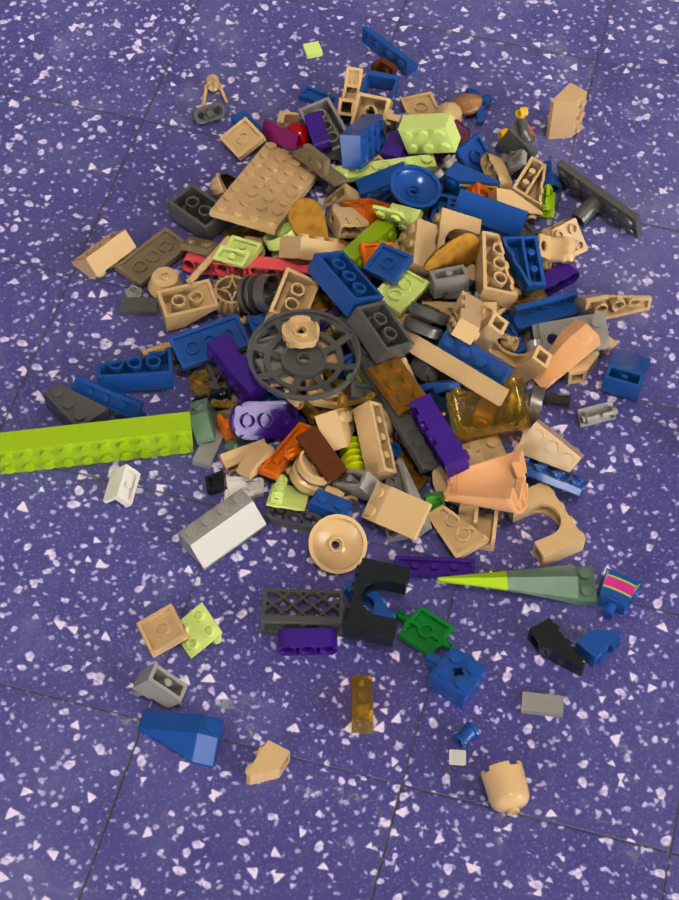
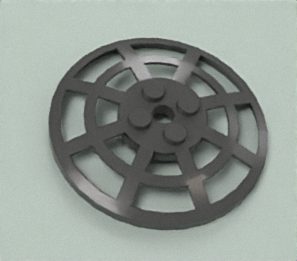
[247,309,361,401]

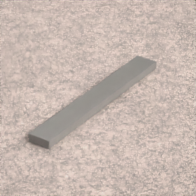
[192,349,258,469]

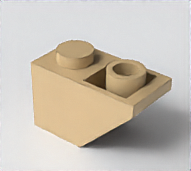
[564,351,599,385]
[245,740,290,785]

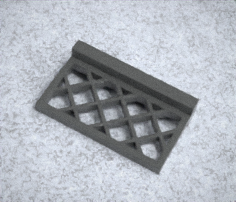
[261,588,344,636]

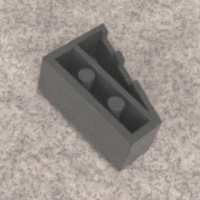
[44,384,110,425]

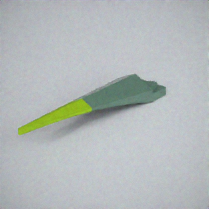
[437,565,598,605]

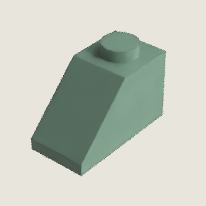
[189,398,217,445]

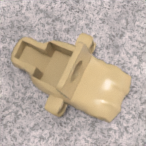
[538,228,577,271]

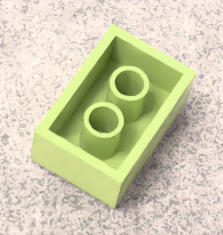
[398,113,461,155]

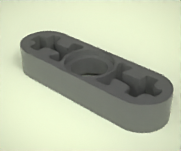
[266,506,322,532]

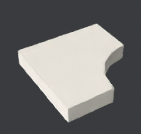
[224,476,264,500]

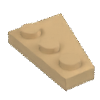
[428,504,491,558]

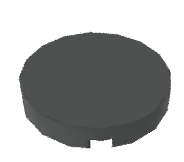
[443,291,480,301]

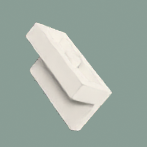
[103,464,141,507]

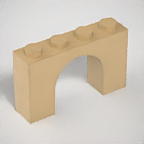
[428,207,482,287]
[473,311,553,385]
[506,482,586,567]

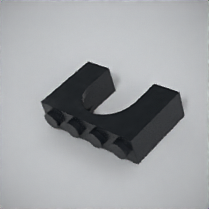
[341,558,410,647]

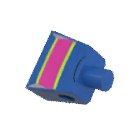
[597,568,642,619]

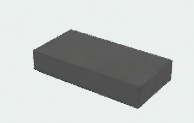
[120,297,158,316]

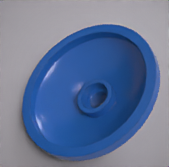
[390,165,442,210]

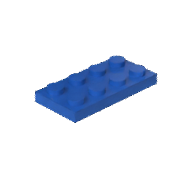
[168,313,249,372]
[524,456,589,496]

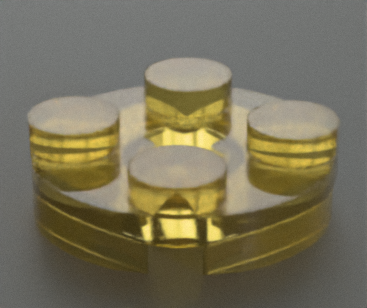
[189,367,226,398]

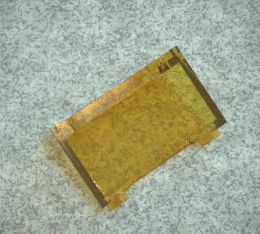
[446,376,532,441]

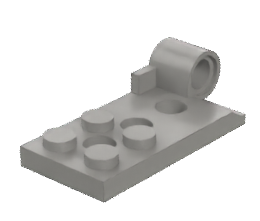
[525,312,611,352]

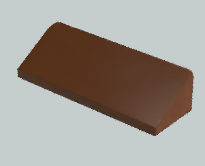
[296,426,347,483]

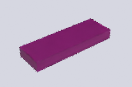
[261,119,299,151]

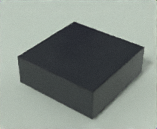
[205,470,228,495]

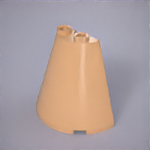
[444,450,528,514]

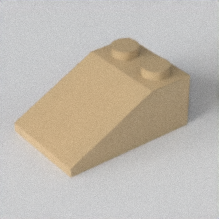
[156,279,219,332]
[361,481,432,541]

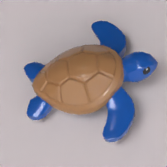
[443,88,493,124]

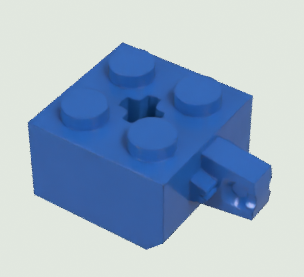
[425,646,487,709]

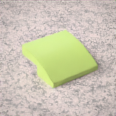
[213,235,264,269]

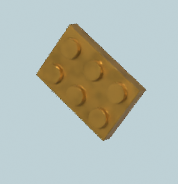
[367,357,426,416]

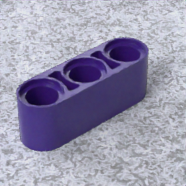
[304,110,332,153]
[535,263,580,299]
[278,628,338,656]

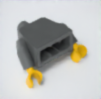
[496,107,538,159]

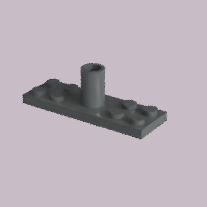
[557,159,642,238]

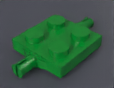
[396,606,457,656]

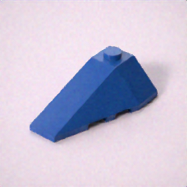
[138,710,225,768]

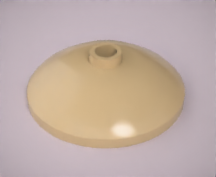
[308,514,367,574]

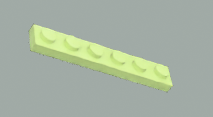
[333,154,437,183]

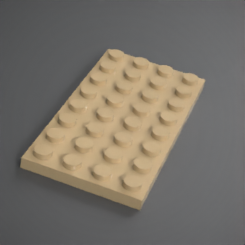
[210,142,320,235]

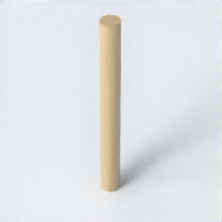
[186,236,230,285]

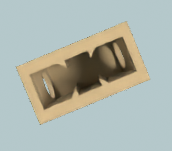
[327,204,370,239]

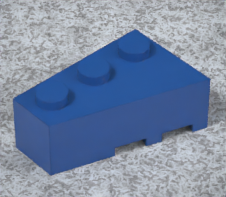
[355,161,405,201]
[501,235,546,295]

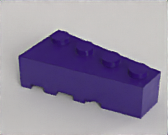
[206,333,268,403]
[409,393,470,478]

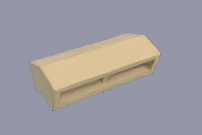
[218,439,266,475]

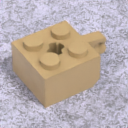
[350,92,402,136]

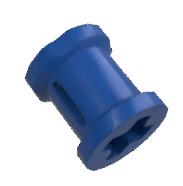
[452,722,480,750]

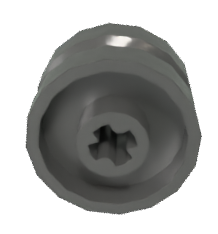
[402,301,450,341]

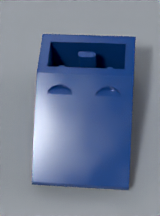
[601,349,651,402]

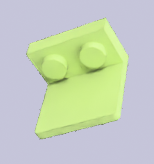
[372,203,424,231]

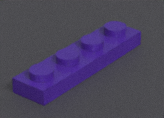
[394,555,475,578]

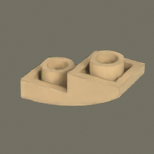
[236,441,275,481]

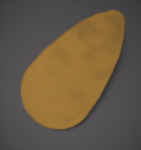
[288,198,329,241]
[423,232,480,272]

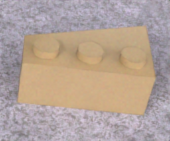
[446,290,482,345]
[314,407,356,451]
[513,419,584,473]

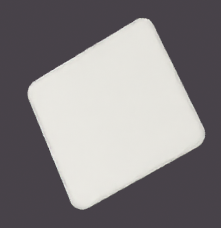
[449,749,466,766]

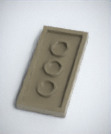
[115,227,187,288]

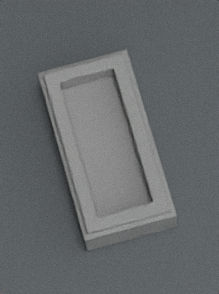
[520,691,564,718]

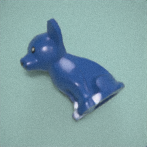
[543,156,562,194]

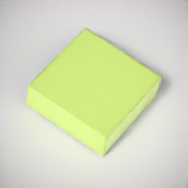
[303,41,323,59]

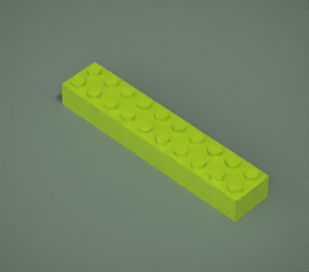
[0,411,194,474]

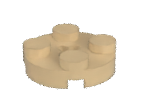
[282,315,320,349]

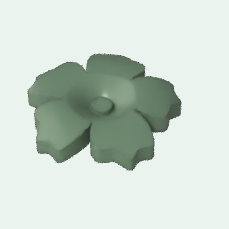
[224,437,247,451]

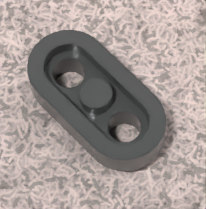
[192,102,226,124]

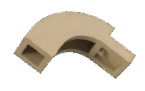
[337,66,364,117]

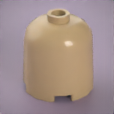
[480,760,530,816]

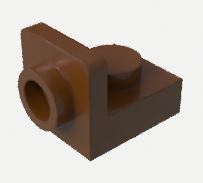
[371,56,397,75]

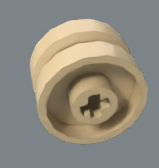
[289,450,331,496]

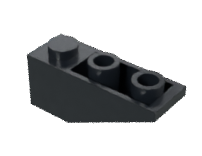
[527,618,585,676]

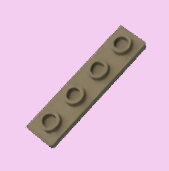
[292,143,347,187]

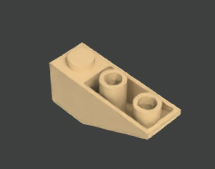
[488,188,543,221]

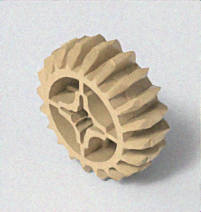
[211,273,246,317]

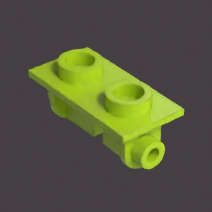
[540,184,556,219]

